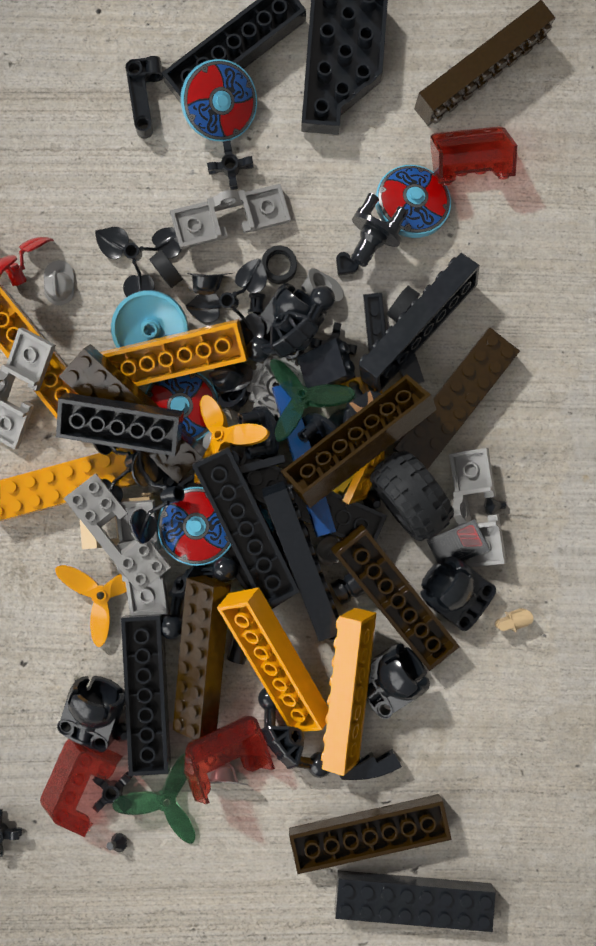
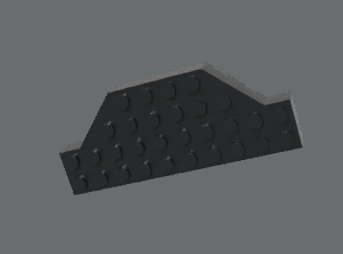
[301,0,388,135]

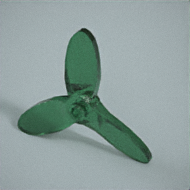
[270,359,355,442]
[112,751,195,844]

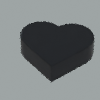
[336,252,359,276]

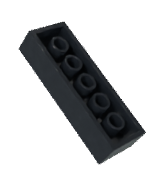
[56,393,184,456]

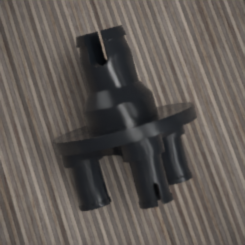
[351,193,408,267]
[231,406,286,459]
[290,408,344,453]

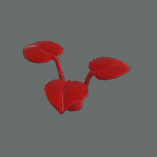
[0,237,54,286]

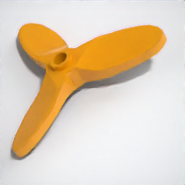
[194,395,270,484]
[55,565,127,647]

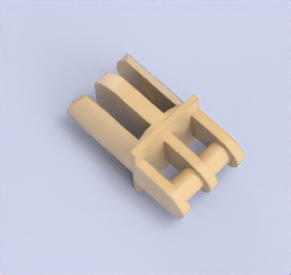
[495,608,534,632]

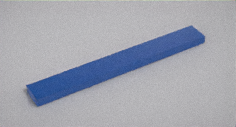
[272,383,336,537]

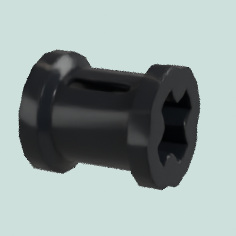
[247,293,266,315]

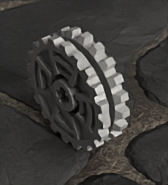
[247,356,309,419]

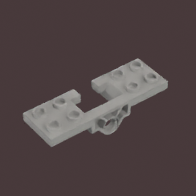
[170,184,291,249]
[0,328,56,450]
[449,448,507,567]
[63,473,171,593]
[116,500,169,615]

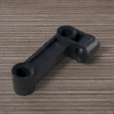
[125,56,163,139]

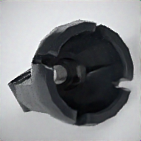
[260,283,327,359]
[420,556,496,631]
[366,643,430,719]
[57,676,125,752]

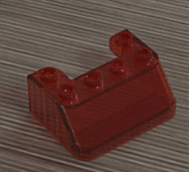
[430,127,518,185]
[184,716,275,804]
[40,739,123,837]

